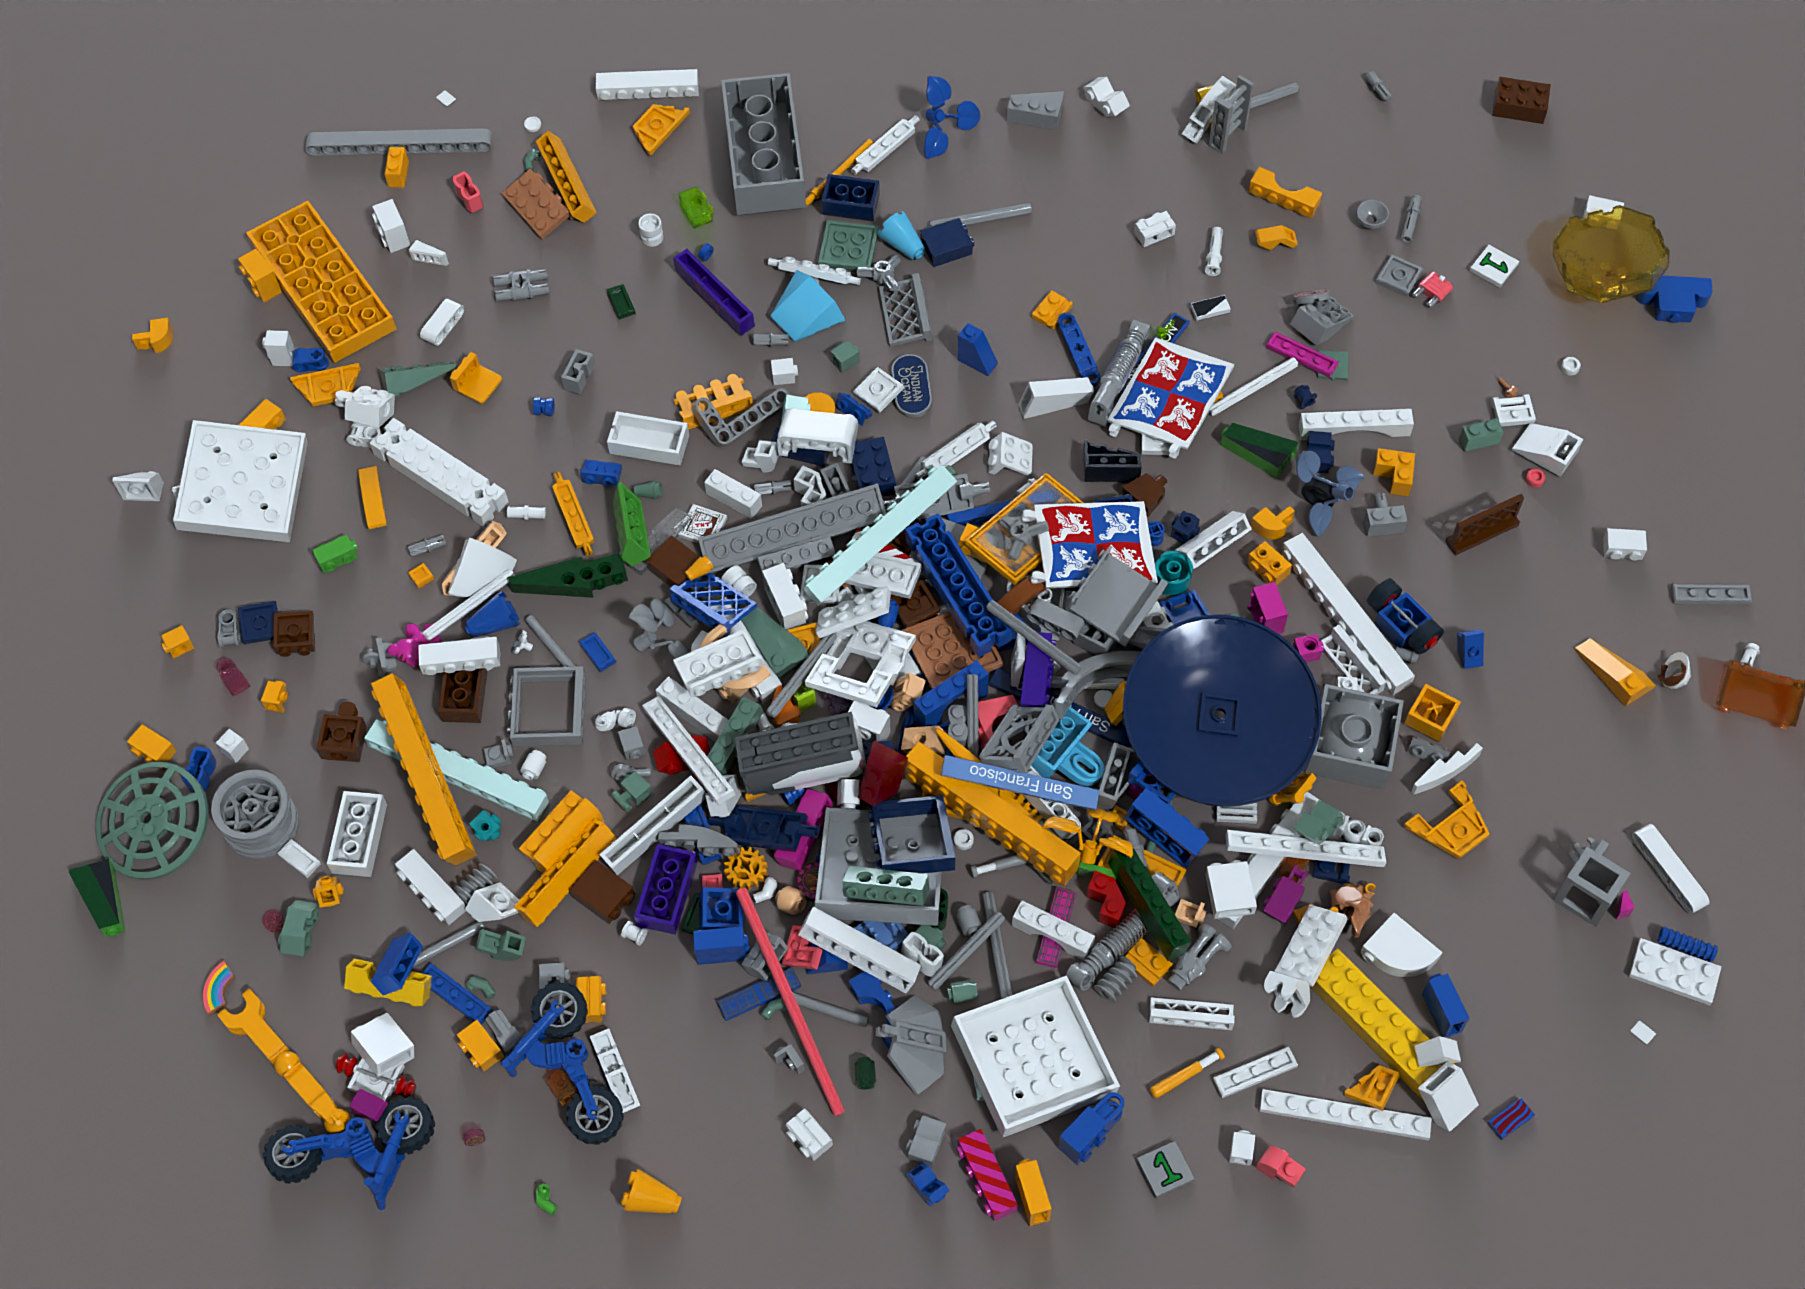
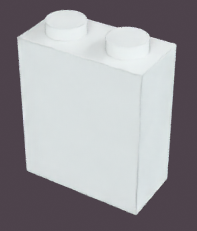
[1205,860,1257,919]
[351,1013,414,1077]
[1418,1061,1479,1132]

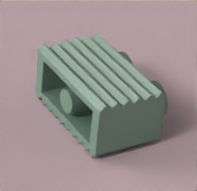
[1459,418,1503,452]

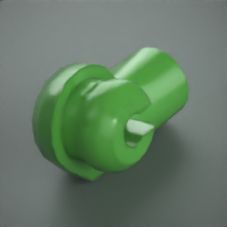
[536,1183,558,1216]

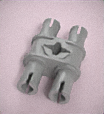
[493,269,550,302]

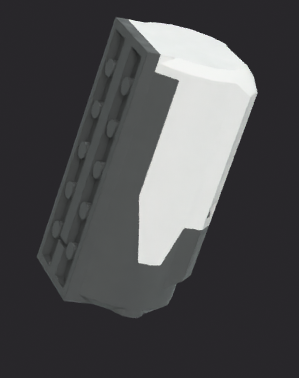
[735,712,866,795]

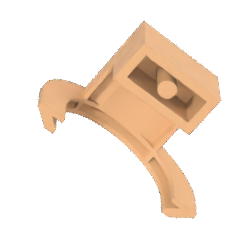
[701,624,771,703]

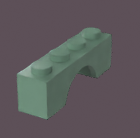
[707,696,764,775]

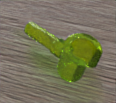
[1156,319,1175,339]

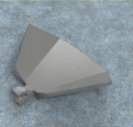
[876,995,946,1095]

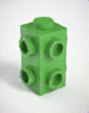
[312,535,359,573]

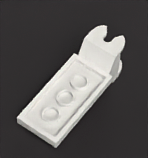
[1264,905,1348,1018]

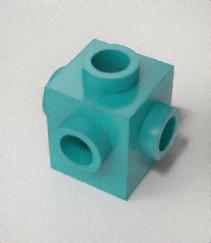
[469,810,503,842]

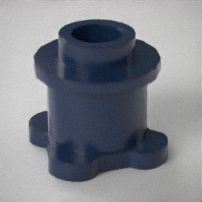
[1293,385,1317,410]

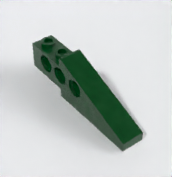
[508,553,628,598]

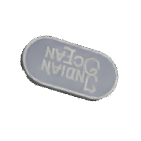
[892,354,932,418]

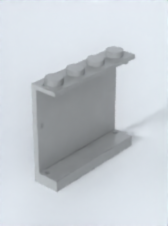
[1067,545,1168,647]

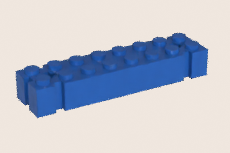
[905,513,1012,657]

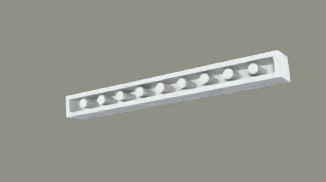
[1282,533,1415,695]

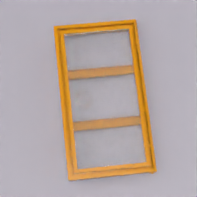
[964,473,1084,585]

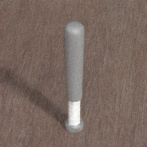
[970,854,1030,878]

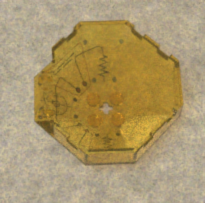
[1553,205,1670,303]

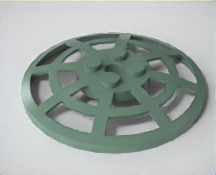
[96,762,209,880]

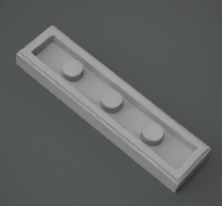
[1671,584,1752,605]

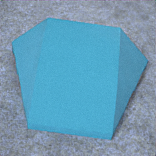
[770,270,846,342]

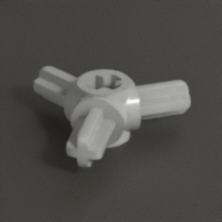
[857,254,901,292]
[1000,516,1049,561]

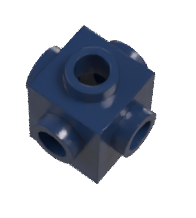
[1171,511,1200,544]

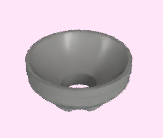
[1356,200,1389,229]

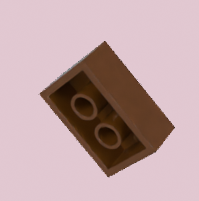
[1492,76,1551,124]
[438,668,487,723]

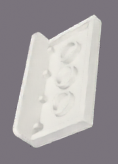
[673,629,763,698]

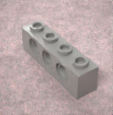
[757,537,835,578]

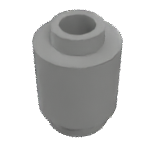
[957,905,982,937]

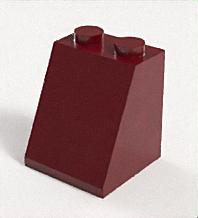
[858,741,908,806]

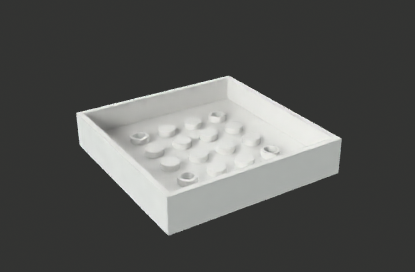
[173,420,308,542]
[951,976,1120,1138]

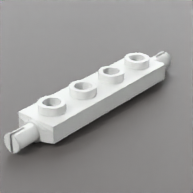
[851,115,920,175]
[768,257,861,285]
[915,420,997,480]

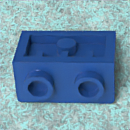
[580,460,622,486]

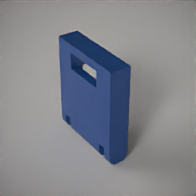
[1160,590,1210,625]

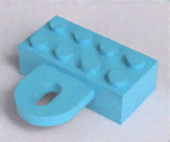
[1031,707,1104,786]

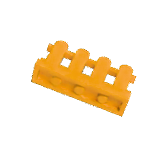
[674,374,754,430]

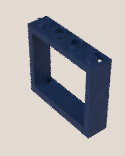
[868,795,956,874]

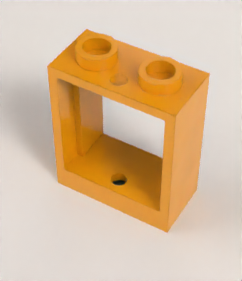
[1015,1159,1052,1226]

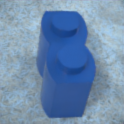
[183,746,216,792]

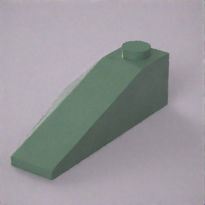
[378,361,457,396]
[742,607,810,678]

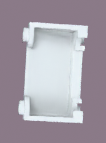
[777,408,858,463]

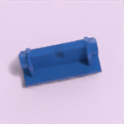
[835,392,872,426]

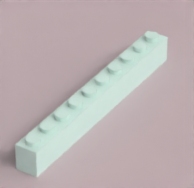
[803,465,957,606]
[364,719,549,822]

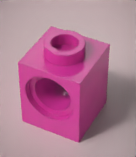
[1293,634,1324,662]

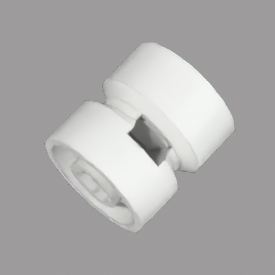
[638,213,664,247]
[721,565,757,597]

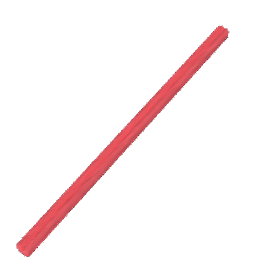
[736,887,844,1116]

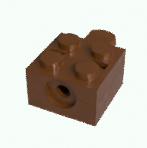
[316,701,367,762]

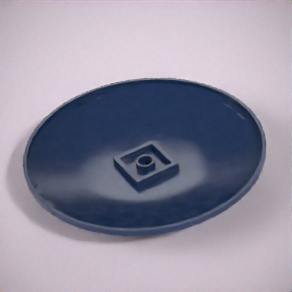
[1123,614,1322,807]

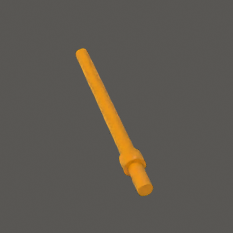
[806,139,873,207]

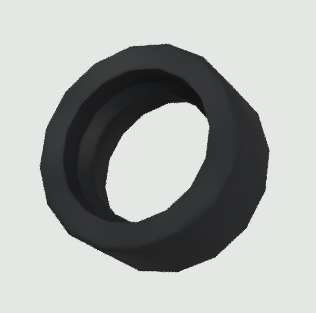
[1301,475,1335,507]

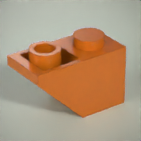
[770,685,801,728]

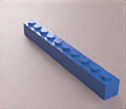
[947,490,1061,526]

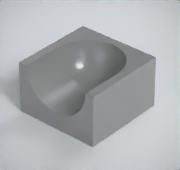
[1306,684,1404,790]

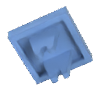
[854,921,909,950]

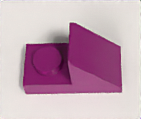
[349,1089,388,1122]

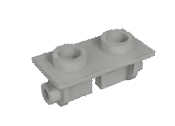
[1407,736,1451,764]

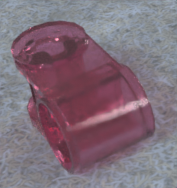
[217,658,251,697]

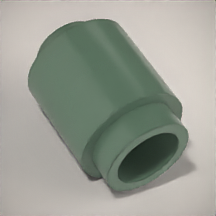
[947,980,978,1004]

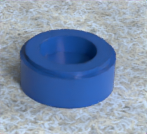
[698,243,714,261]

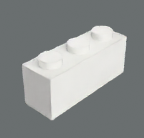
[704,469,762,519]

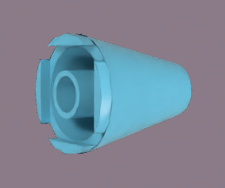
[877,211,925,260]

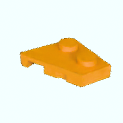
[1344,1065,1399,1111]

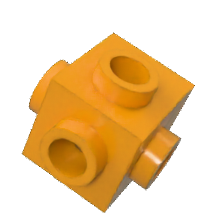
[313,876,344,908]

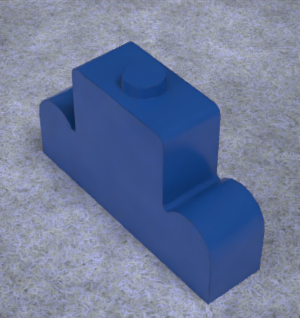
[1635,274,1713,323]

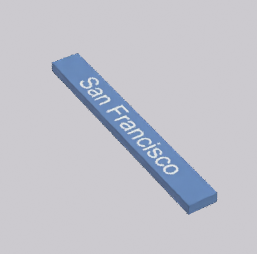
[941,755,1099,811]

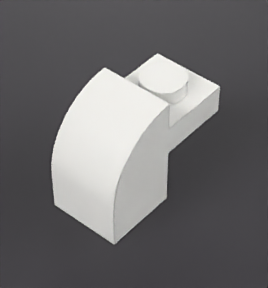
[742,440,779,473]

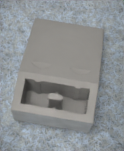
[1290,297,1354,345]

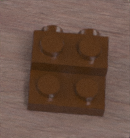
[890,580,940,628]
[273,611,315,657]

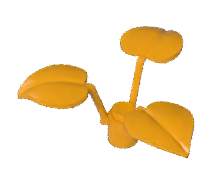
[1043,808,1133,864]

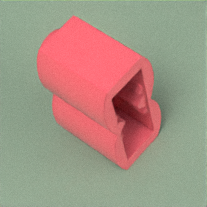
[453,172,483,213]

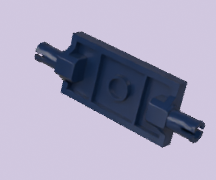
[708,805,819,852]

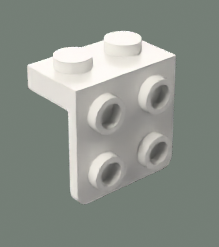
[988,432,1033,475]

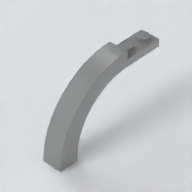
[1053,651,1141,719]

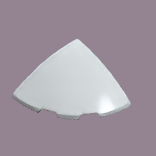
[448,537,517,597]

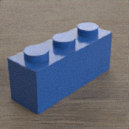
[370,933,423,995]

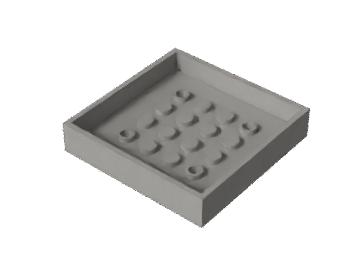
[815,808,943,926]

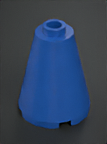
[465,591,520,637]

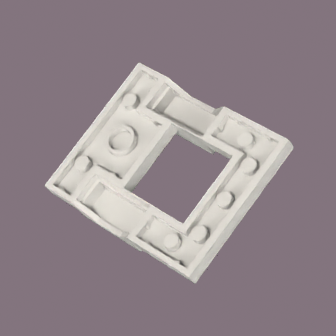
[805,621,916,708]

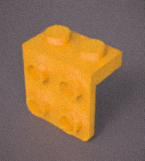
[450,352,502,404]

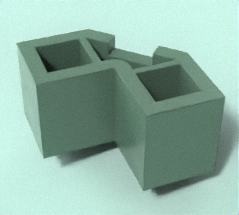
[1294,800,1344,845]
[278,900,319,957]

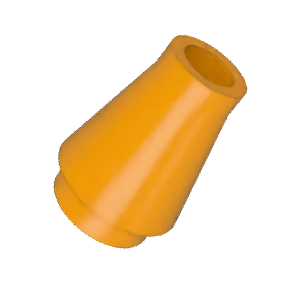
[684,556,714,581]

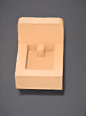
[1175,899,1207,928]

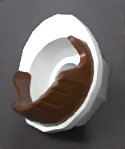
[1657,652,1691,689]

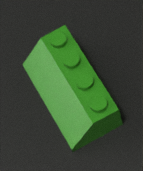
[613,482,651,567]

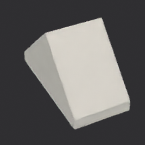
[1414,1036,1461,1067]

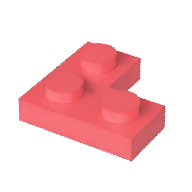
[782,925,823,970]

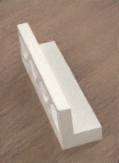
[1321,625,1387,695]
[1149,997,1235,1030]

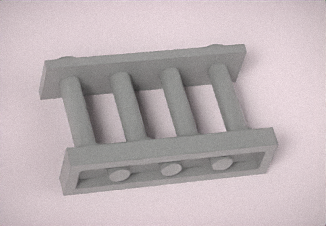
[1208,75,1254,154]

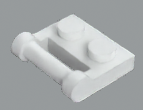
[1491,394,1536,427]

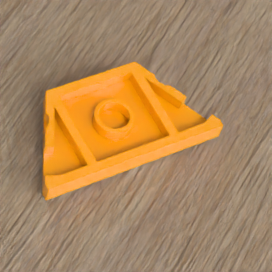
[633,104,690,156]
[290,363,361,407]

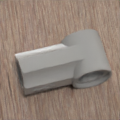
[485,1010,522,1053]

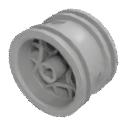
[211,770,299,859]

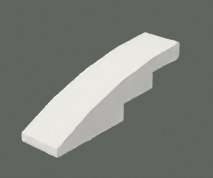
[1411,743,1483,795]
[590,1028,640,1113]

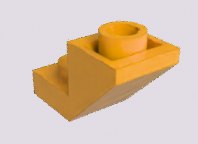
[1255,225,1298,251]

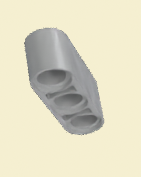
[1026,599,1085,641]

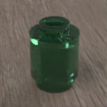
[854,1057,876,1090]

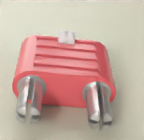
[1412,272,1453,308]

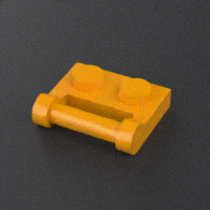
[1269,773,1317,805]

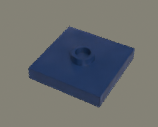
[238,601,278,644]

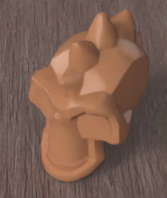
[1329,883,1374,938]

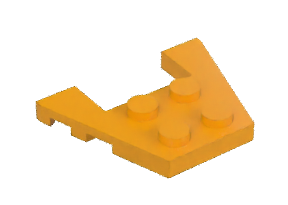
[1404,780,1490,859]

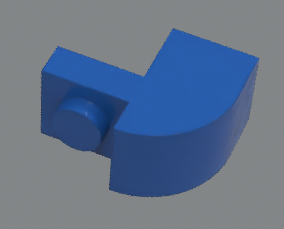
[905,1162,950,1206]

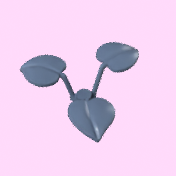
[1296,451,1365,537]

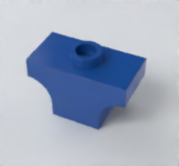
[1457,629,1484,669]

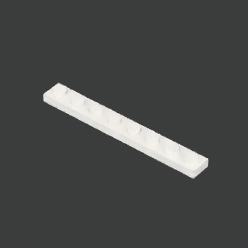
[642,696,735,805]
[1225,830,1386,867]
[1259,1089,1432,1141]

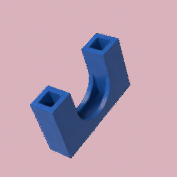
[914,660,989,727]

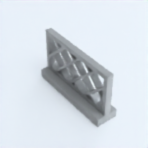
[879,273,933,347]

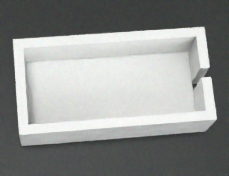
[607,411,689,466]

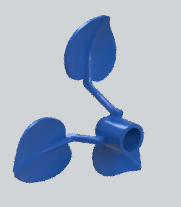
[924,76,980,159]

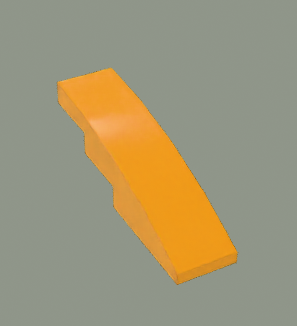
[358,466,387,529]

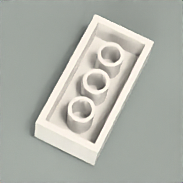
[327,791,387,877]

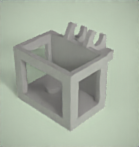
[1553,837,1631,927]

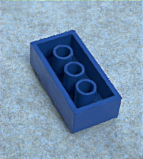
[1124,788,1210,869]

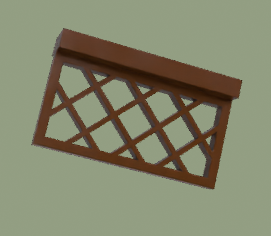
[1445,493,1524,556]

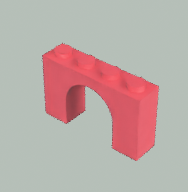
[978,695,1019,757]

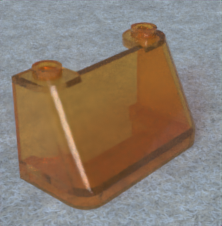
[1715,660,1805,730]

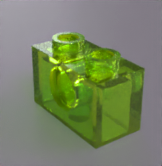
[678,186,714,229]

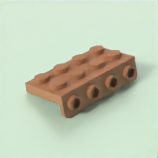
[502,168,574,240]

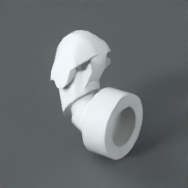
[595,708,636,732]

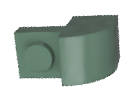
[475,929,526,961]

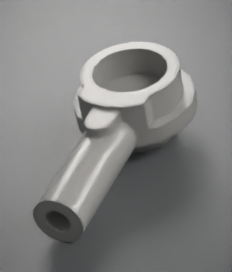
[611,764,651,782]

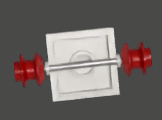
[335,1054,416,1102]

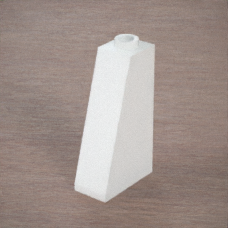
[1018,377,1094,419]

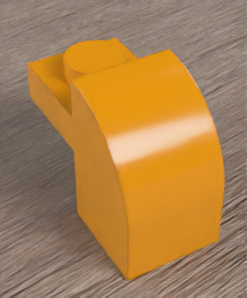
[132,318,173,353]
[1250,506,1295,540]

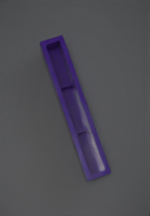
[673,249,755,336]

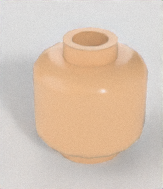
[775,886,807,915]

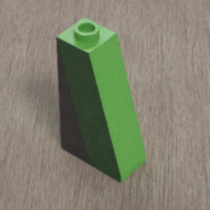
[1220,423,1299,478]
[69,859,125,937]

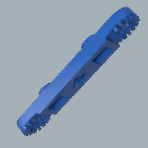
[1058,312,1101,387]

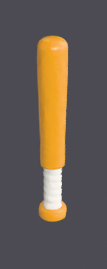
[1150,1048,1225,1098]

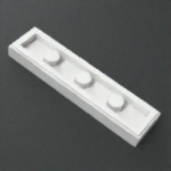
[1213,1046,1298,1098]

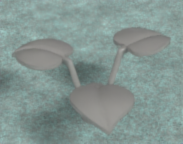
[628,598,690,659]

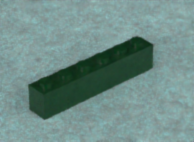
[1108,848,1191,961]

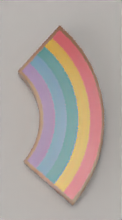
[202,960,235,1016]

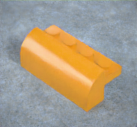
[519,790,604,873]

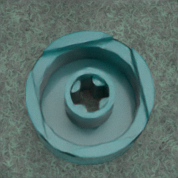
[1155,551,1193,595]

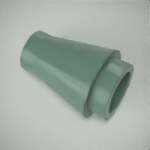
[634,481,663,499]

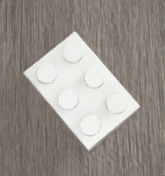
[762,563,808,630]

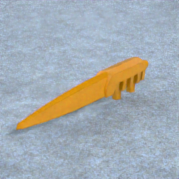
[936,728,1044,824]

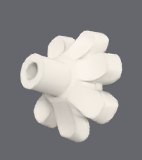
[513,630,533,654]

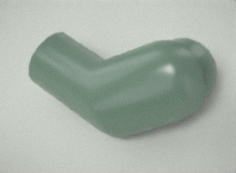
[466,976,496,999]

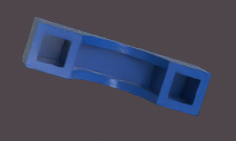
[849,971,898,1050]

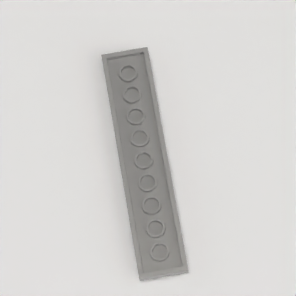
[698,483,887,574]

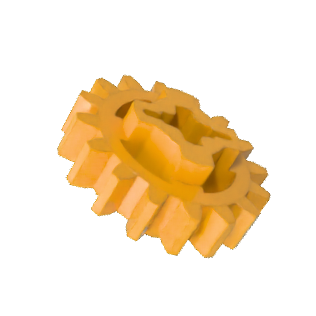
[724,847,768,890]

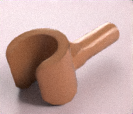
[1498,378,1517,398]

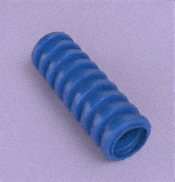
[1657,926,1718,963]

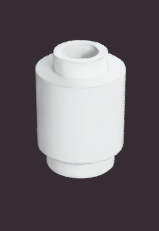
[520,750,547,781]

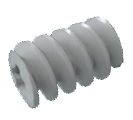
[454,863,498,906]
[1094,956,1138,1002]

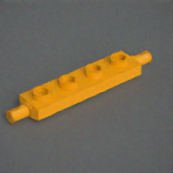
[552,472,594,556]

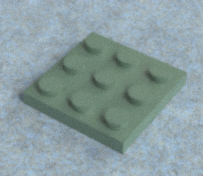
[818,220,879,271]

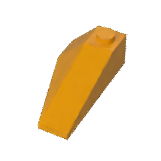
[1574,639,1656,707]

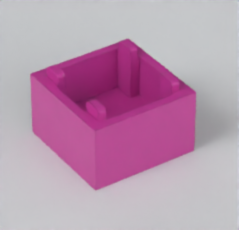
[1247,582,1288,634]

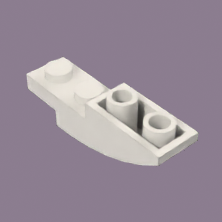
[1182,76,1236,143]

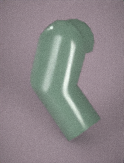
[524,149,541,172]
[760,998,787,1020]

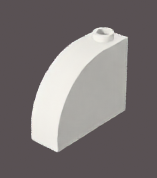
[1360,913,1443,977]

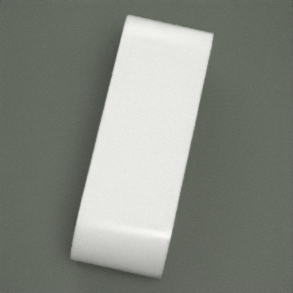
[420,299,464,346]

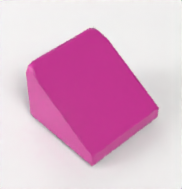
[1616,890,1635,919]

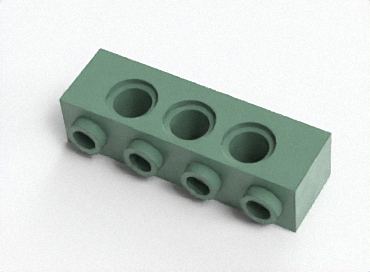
[842,866,929,906]

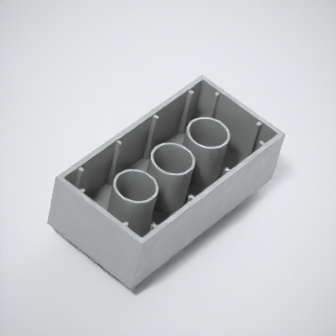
[721,73,806,215]

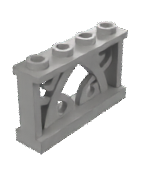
[979,704,1059,773]

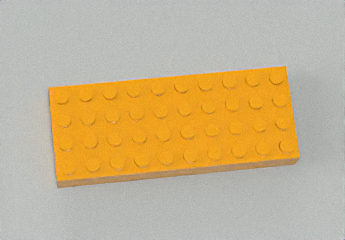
[246,200,397,363]

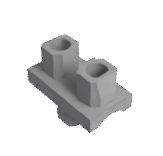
[363,638,397,677]

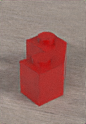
[653,735,710,775]
[1087,871,1126,928]

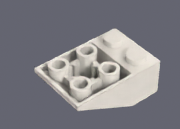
[1512,423,1583,477]

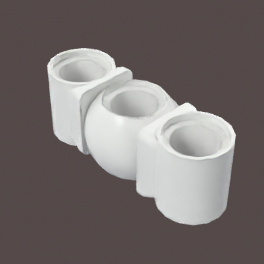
[1332,812,1384,846]

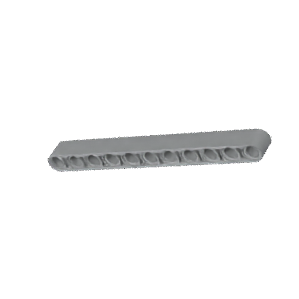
[305,129,492,156]

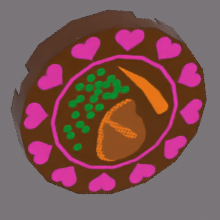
[796,862,820,902]

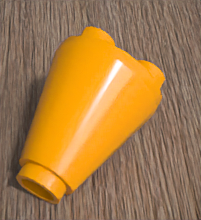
[620,1168,682,1214]

